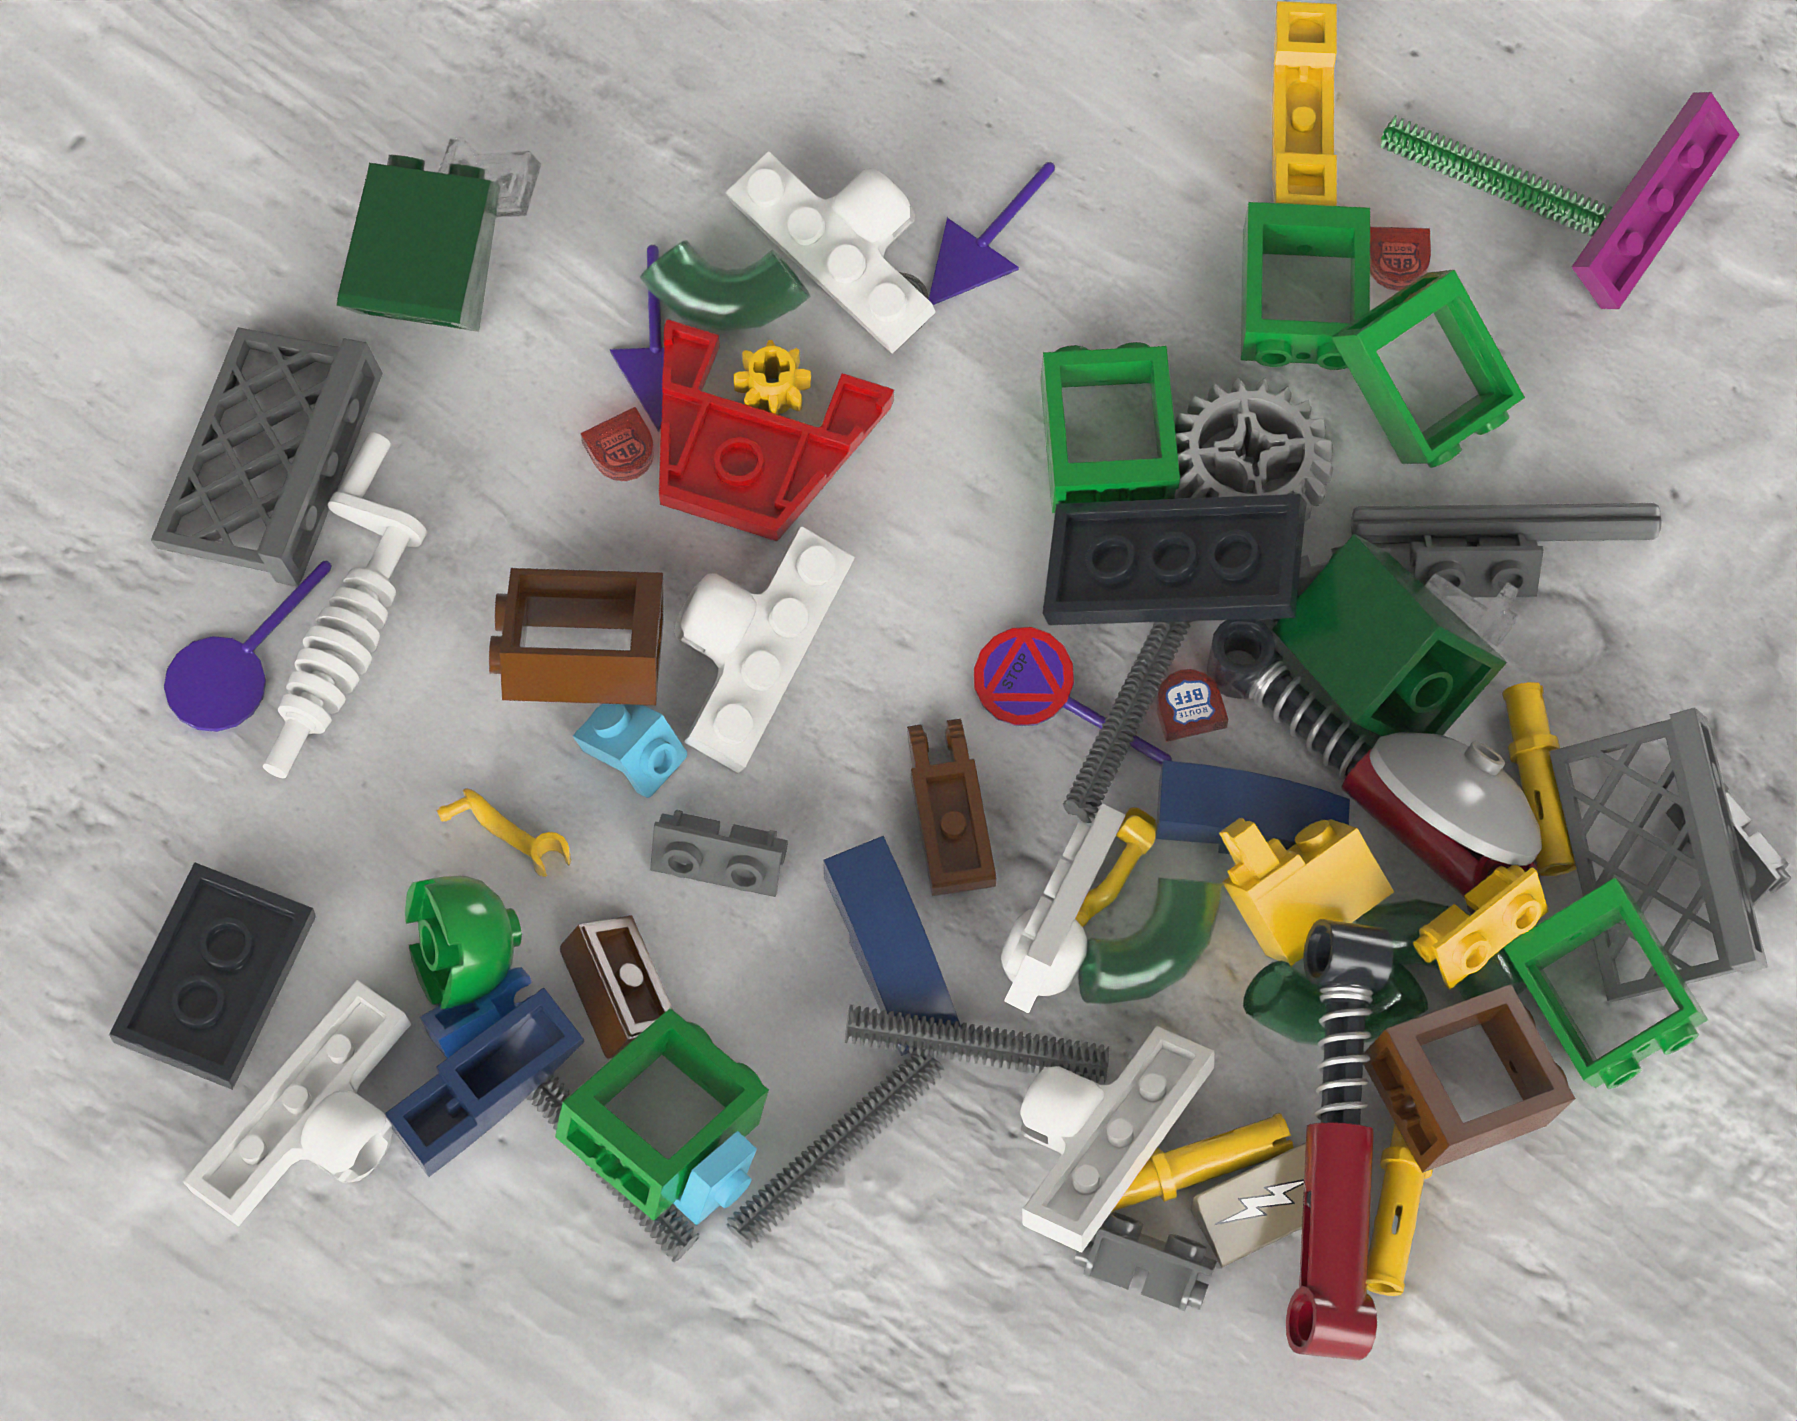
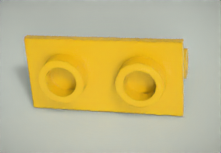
[1413,865,1549,990]

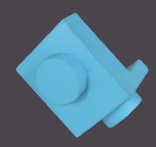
[573,704,687,798]
[673,1131,757,1226]

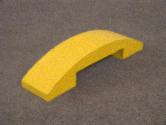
[1272,1,1337,206]

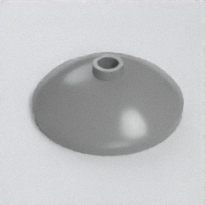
[1370,732,1542,866]

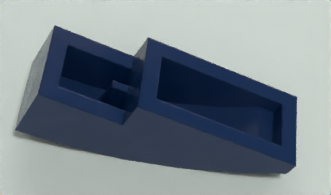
[1156,760,1350,854]
[823,835,961,1056]
[384,988,584,1177]

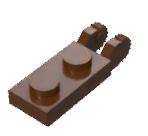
[907,718,997,896]

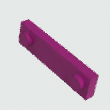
[1571,92,1740,309]

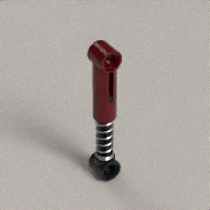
[1206,619,1540,915]
[1286,919,1393,1360]

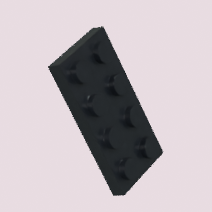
[1042,494,1306,625]

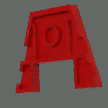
[659,319,894,541]

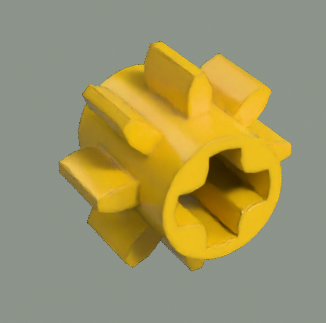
[733,340,811,415]

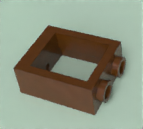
[489,568,664,705]
[1363,985,1576,1173]

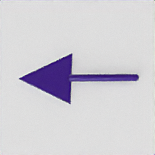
[928,162,1055,305]
[610,245,664,432]

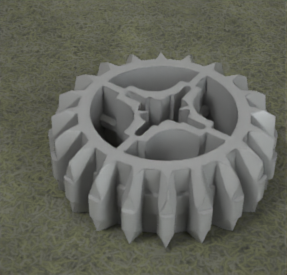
[1174,377,1333,521]

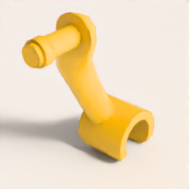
[436,788,571,877]
[1075,807,1157,927]

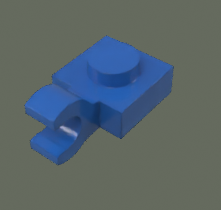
[419,967,533,1058]

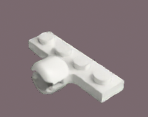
[725,151,936,354]
[674,526,855,774]
[1001,804,1126,1013]
[183,980,411,1226]
[1020,1026,1214,1253]

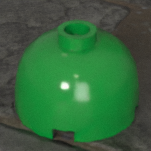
[405,875,522,1009]

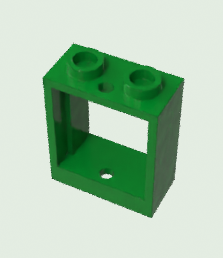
[1241,202,1370,370]
[1331,270,1525,468]
[1040,342,1180,513]
[1503,877,1708,1089]
[555,1008,769,1221]

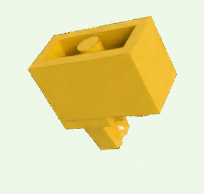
[1219,818,1394,966]

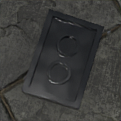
[109,862,316,1090]

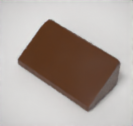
[560,915,674,1059]

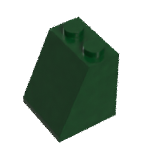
[336,155,500,332]
[1272,534,1507,736]

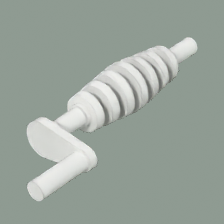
[263,432,427,778]

